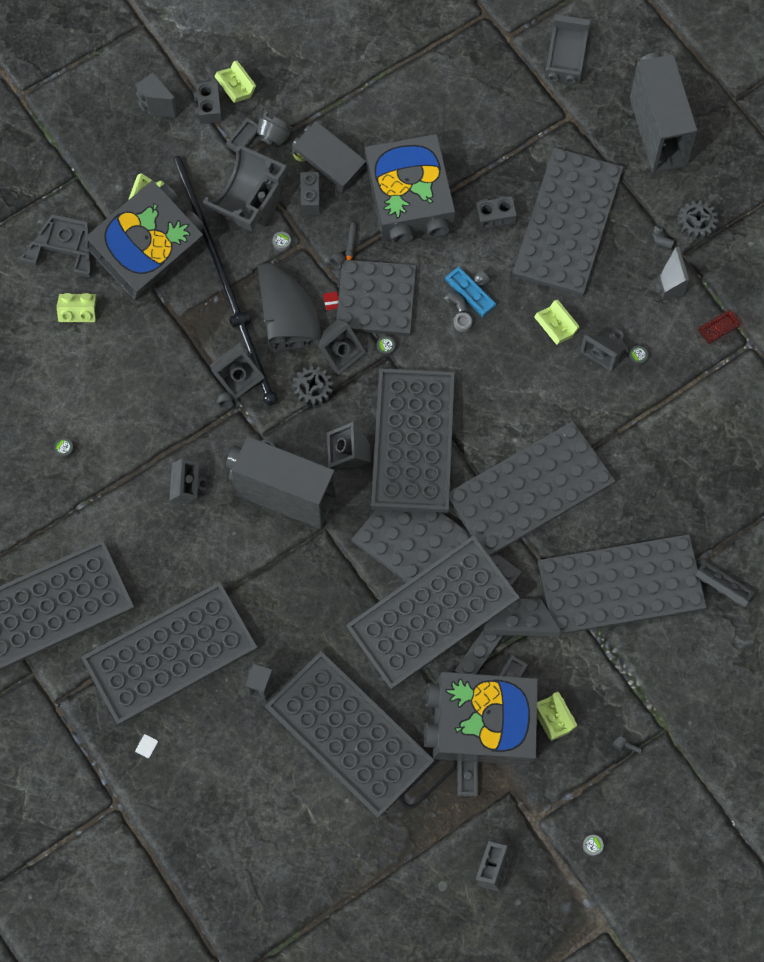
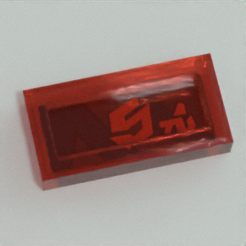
[698,309,740,344]

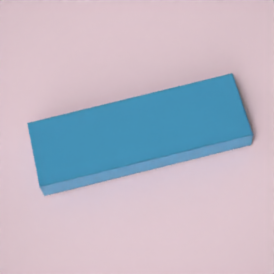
[445,266,496,318]

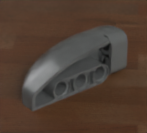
[257,263,322,351]

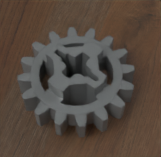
[677,200,718,240]
[292,366,333,407]

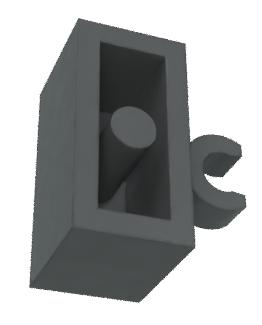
[169,459,207,504]

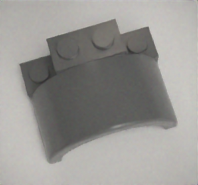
[203,145,288,231]

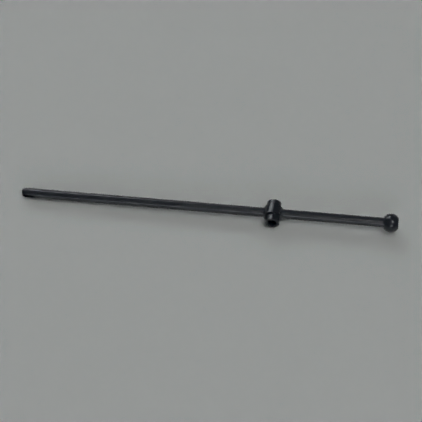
[174,156,278,406]

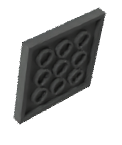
[336,260,416,336]

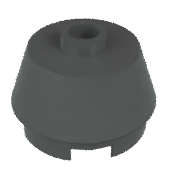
[257,112,293,146]

